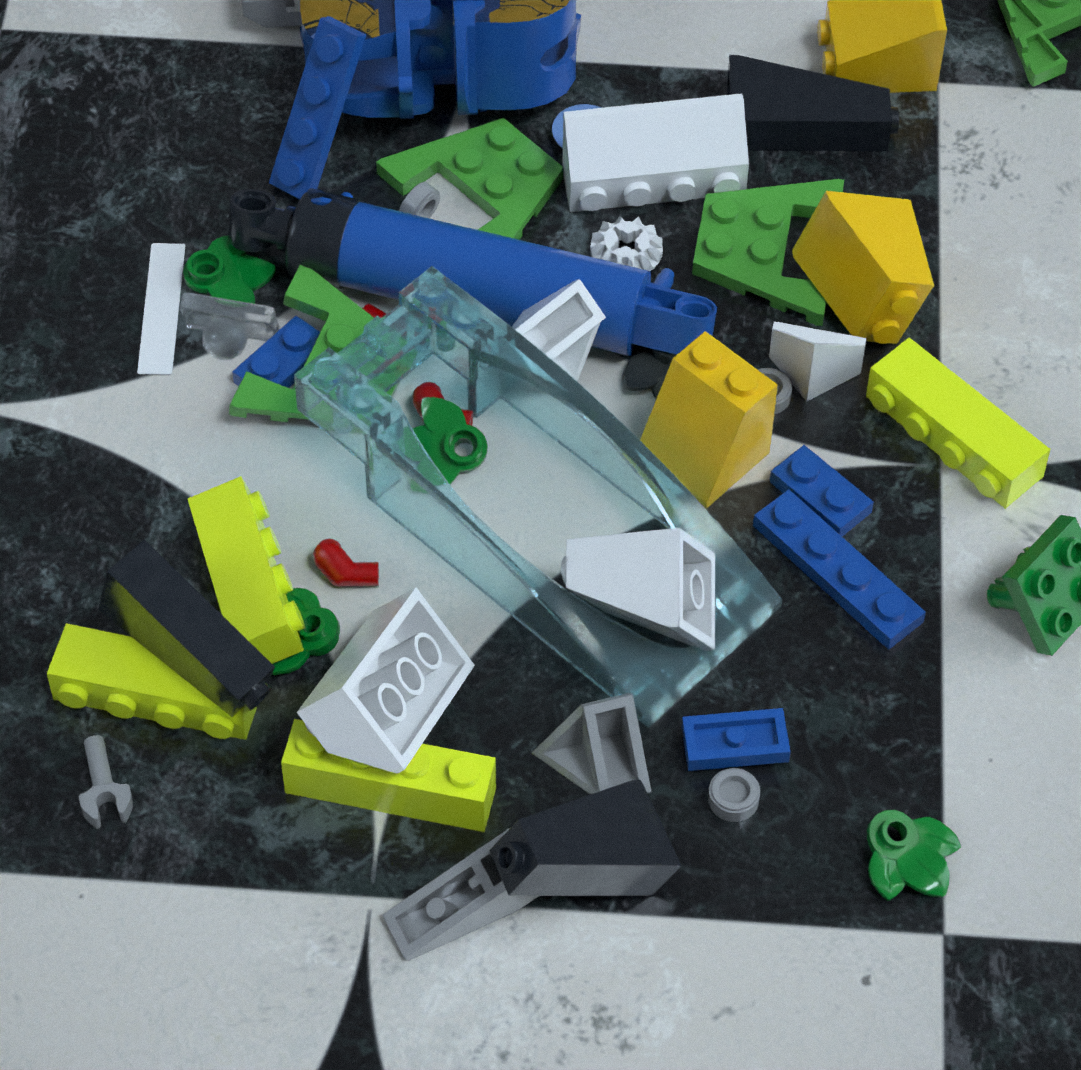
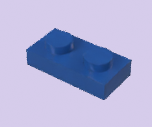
[232,316,320,388]
[770,445,874,537]
[681,708,790,771]

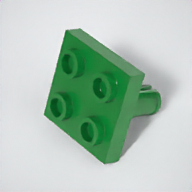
[987,515,1081,656]

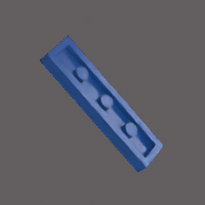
[269,16,366,199]
[753,489,926,650]

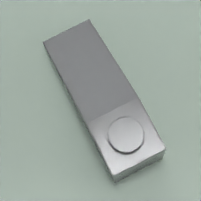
[383,828,538,961]

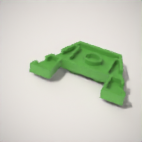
[997,0,1081,87]
[376,118,564,240]
[692,179,844,326]
[229,265,413,431]

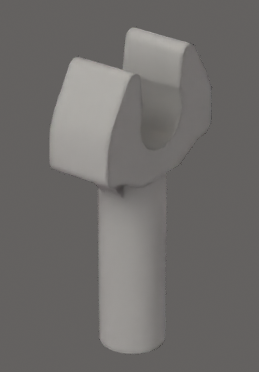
[79,735,133,829]

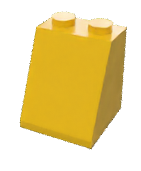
[817,0,947,93]
[792,191,934,344]
[636,331,778,509]

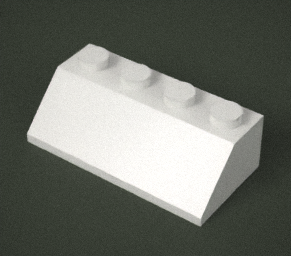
[562,94,749,212]
[297,587,475,774]

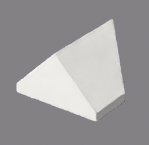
[506,279,606,387]
[769,321,866,402]

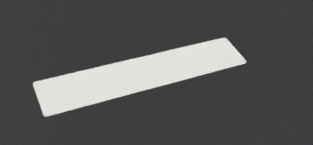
[137,243,185,375]

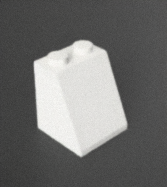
[561,528,715,651]

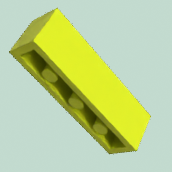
[866,337,1051,509]
[187,476,305,664]
[47,623,257,740]
[281,719,496,832]

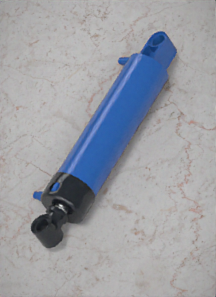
[228,188,717,356]

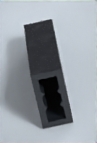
[727,55,899,152]
[98,540,275,717]
[489,780,682,896]

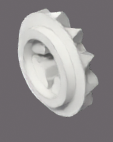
[590,216,663,271]

